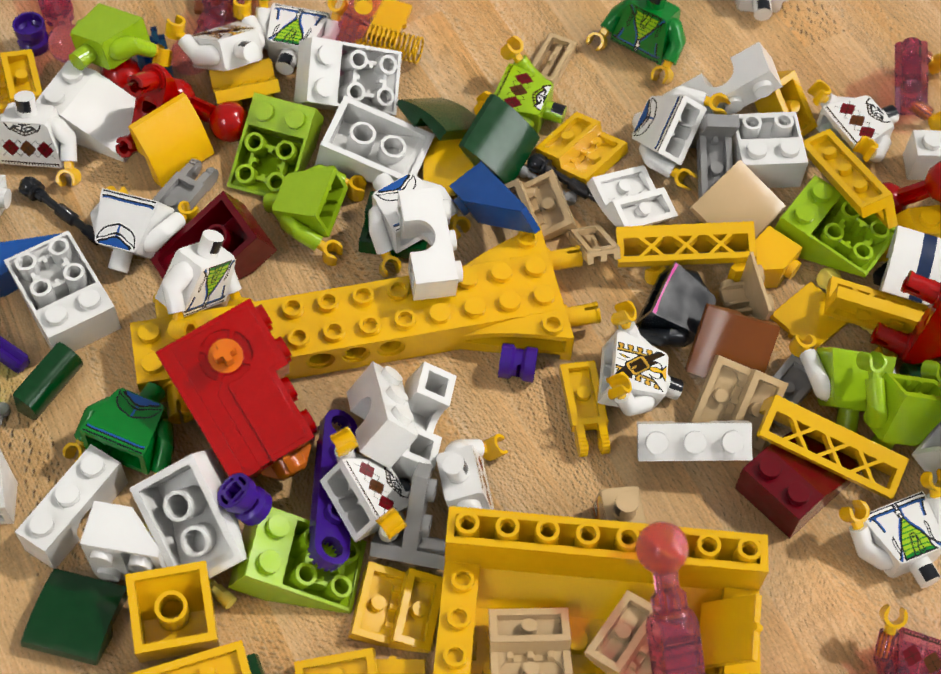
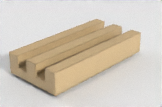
[532,32,578,89]
[568,224,621,265]

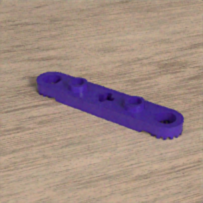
[308,409,357,572]

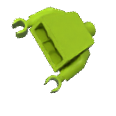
[856,351,941,450]

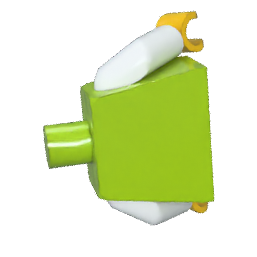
[789,334,897,432]

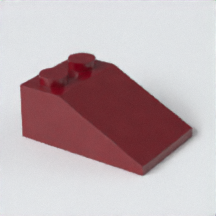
[150,191,277,280]
[735,431,862,538]

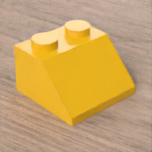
[125,560,219,663]

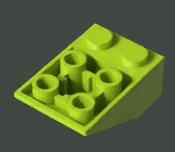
[227,92,324,197]
[774,175,895,278]
[228,507,367,614]

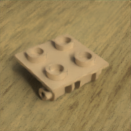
[719,252,774,321]

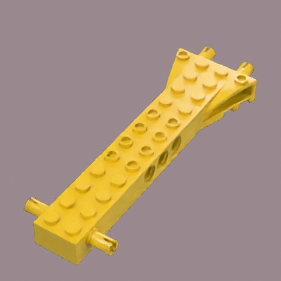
[130,224,601,424]

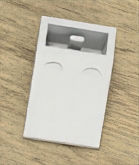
[294,36,402,116]
[4,230,121,351]

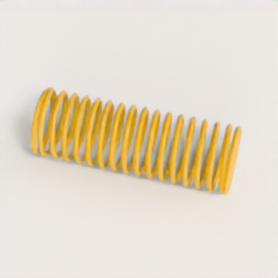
[338,17,424,65]

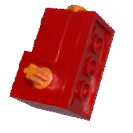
[155,298,317,481]

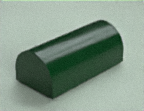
[13,342,83,420]

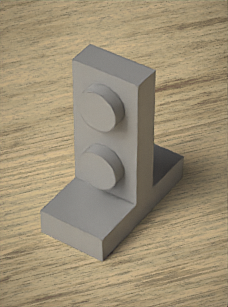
[689,114,740,199]
[369,462,446,570]

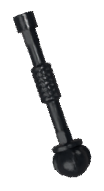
[527,153,599,206]
[18,176,99,245]

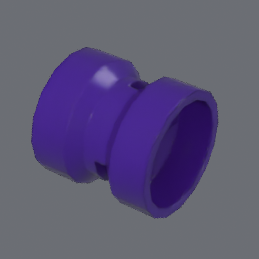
[12,12,51,56]
[498,343,538,383]
[217,473,272,526]

